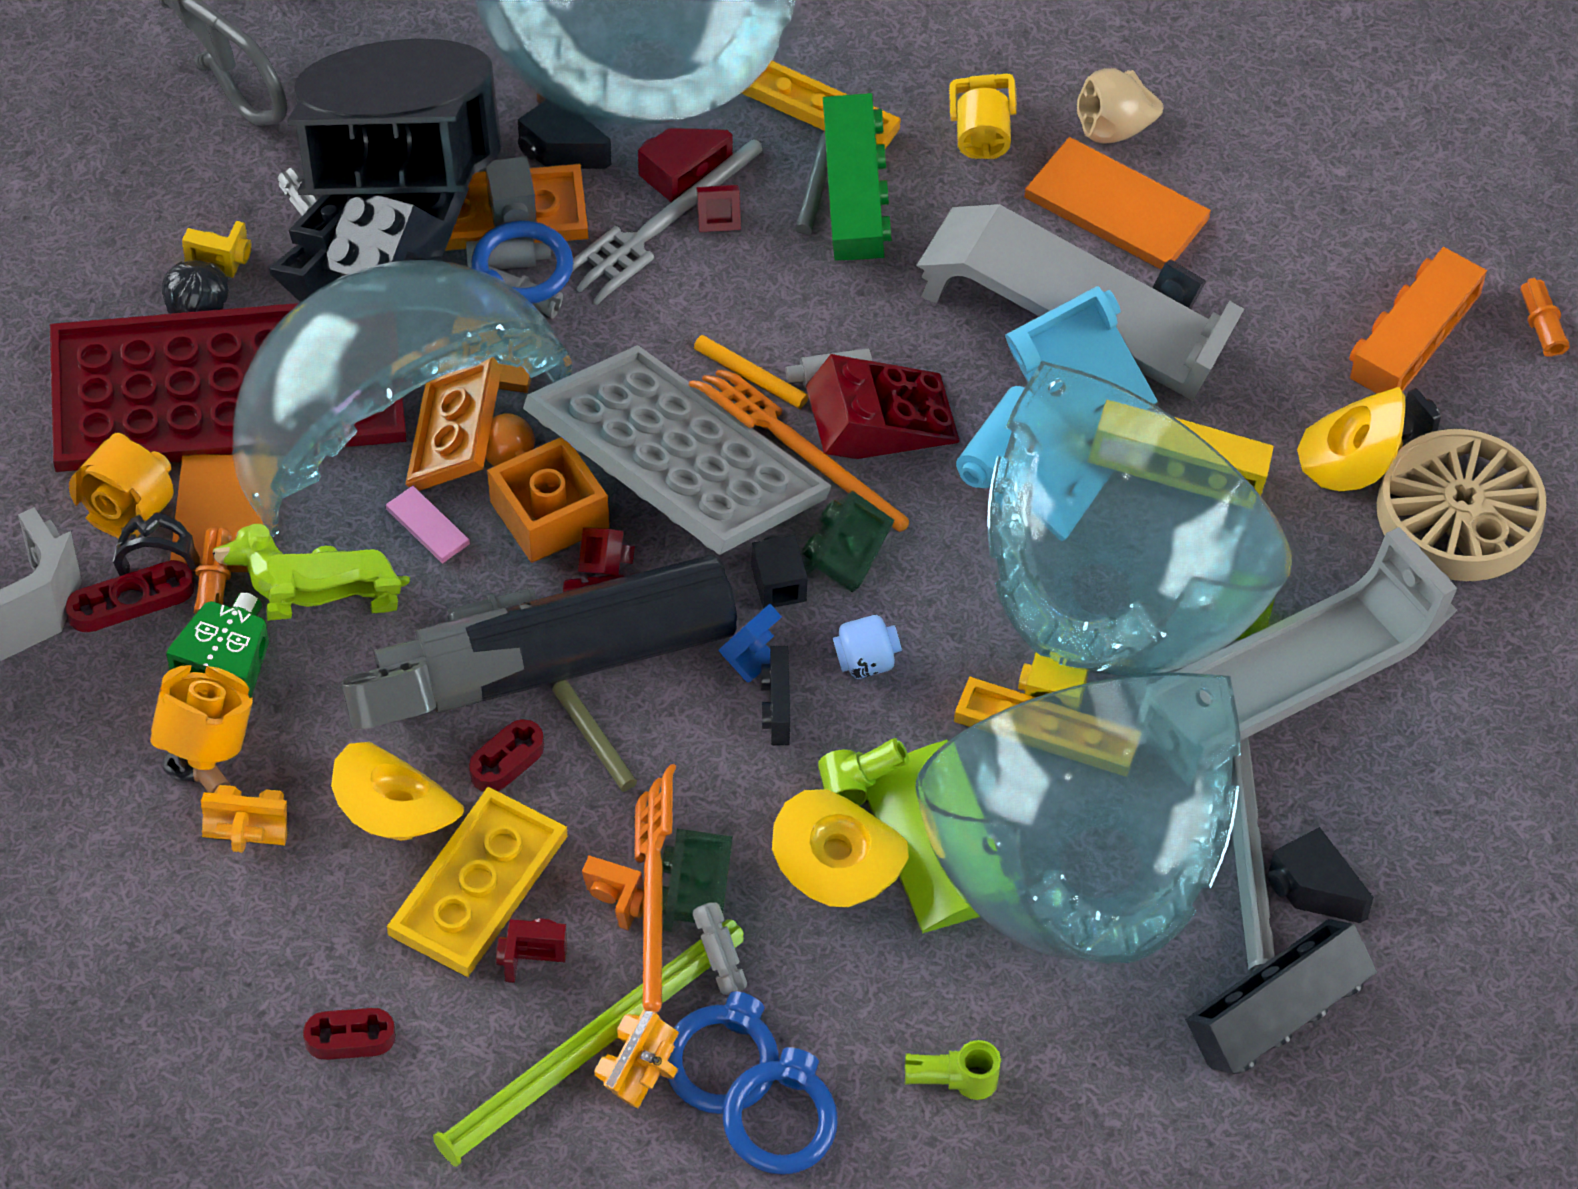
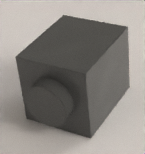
[485,156,536,227]

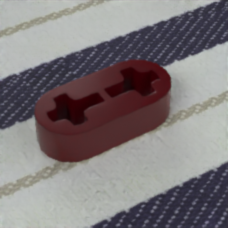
[469,719,544,792]
[303,1008,396,1060]

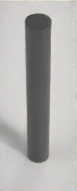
[795,131,828,235]

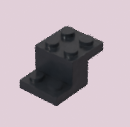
[322,187,469,291]

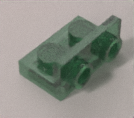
[801,491,895,593]
[662,828,733,932]

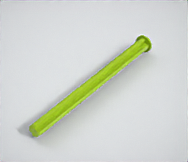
[433,919,744,1167]

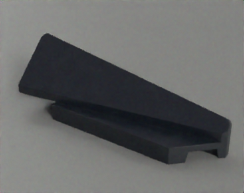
[269,194,386,303]

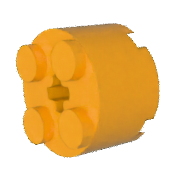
[69,433,174,539]
[150,665,252,770]

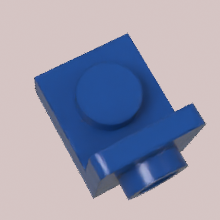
[718,604,782,682]

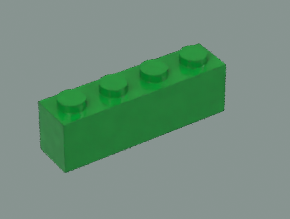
[823,93,892,261]

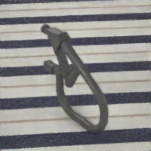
[159,0,287,126]

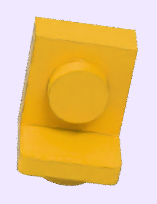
[182,221,252,278]

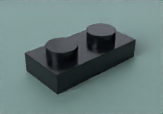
[761,646,790,746]

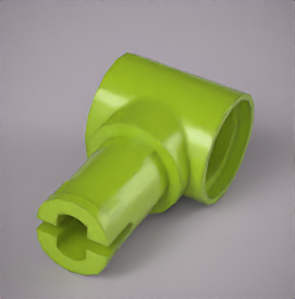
[818,738,909,806]
[905,1040,1001,1100]

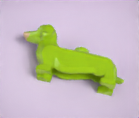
[213,524,410,621]

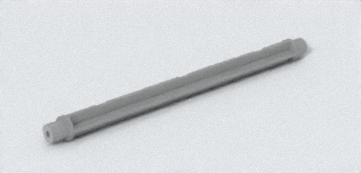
[1223,737,1275,974]

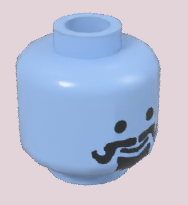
[833,615,902,679]

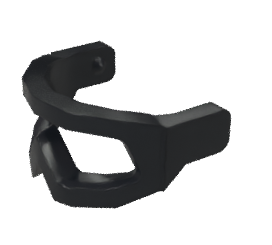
[113,513,200,576]

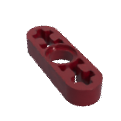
[65,560,194,632]

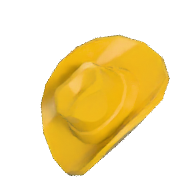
[1297,387,1405,492]
[331,742,464,841]
[772,789,909,907]

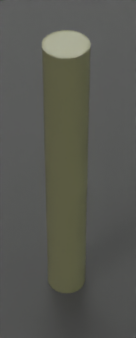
[552,680,637,792]

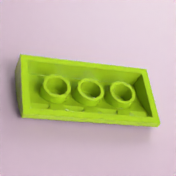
[867,739,1013,933]

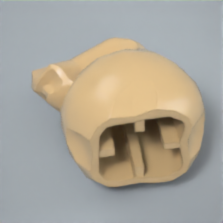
[1077,68,1163,144]

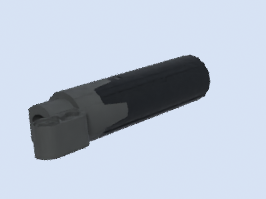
[341,554,737,729]

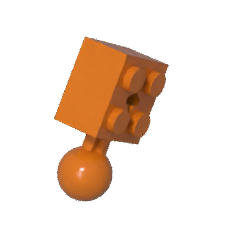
[485,413,610,563]

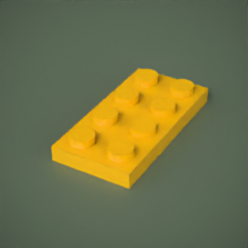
[387,787,568,977]

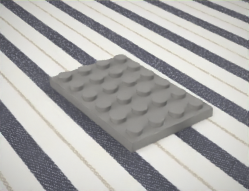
[523,345,831,555]

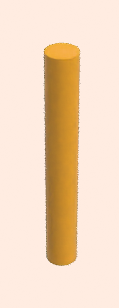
[694,335,809,410]

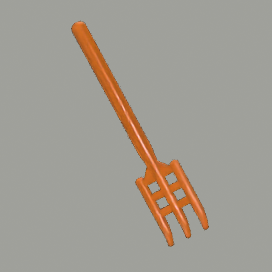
[689,370,909,532]
[635,764,676,1013]

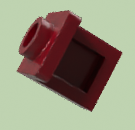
[496,918,567,983]

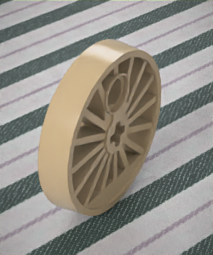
[1377,429,1546,581]

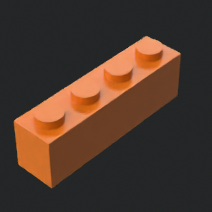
[1349,247,1487,394]

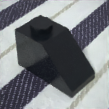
[518,94,611,169]
[1268,827,1374,923]

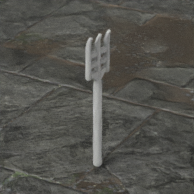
[572,139,762,305]

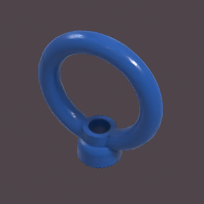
[466,221,573,309]
[667,991,779,1114]
[723,1047,837,1174]

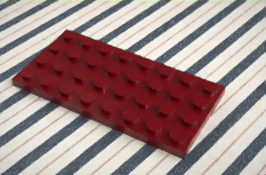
[50,295,407,472]

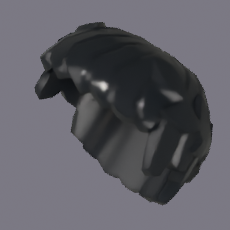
[162,260,229,314]

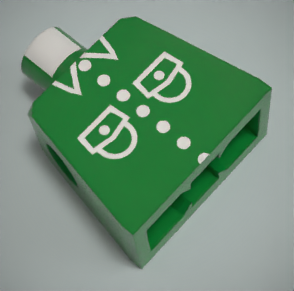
[166,593,269,698]

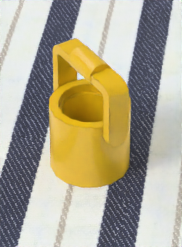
[949,74,1017,159]

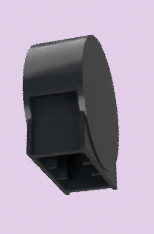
[287,39,502,195]

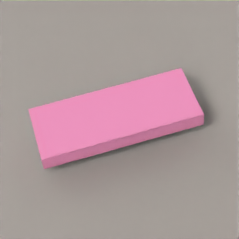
[386,486,470,564]

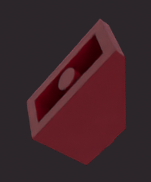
[638,128,733,202]

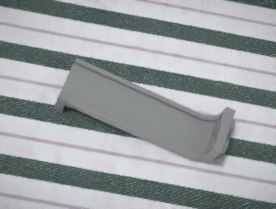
[916,204,1244,401]
[0,507,82,661]
[1135,527,1457,788]

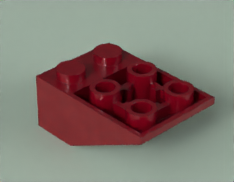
[806,354,960,459]

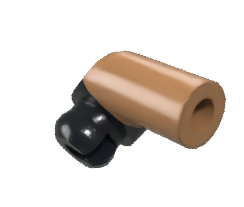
[163,753,231,793]

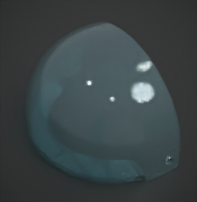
[474,0,795,126]
[233,260,572,537]
[988,361,1292,676]
[916,673,1241,964]

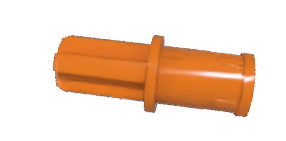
[1520,278,1570,357]
[194,527,231,614]

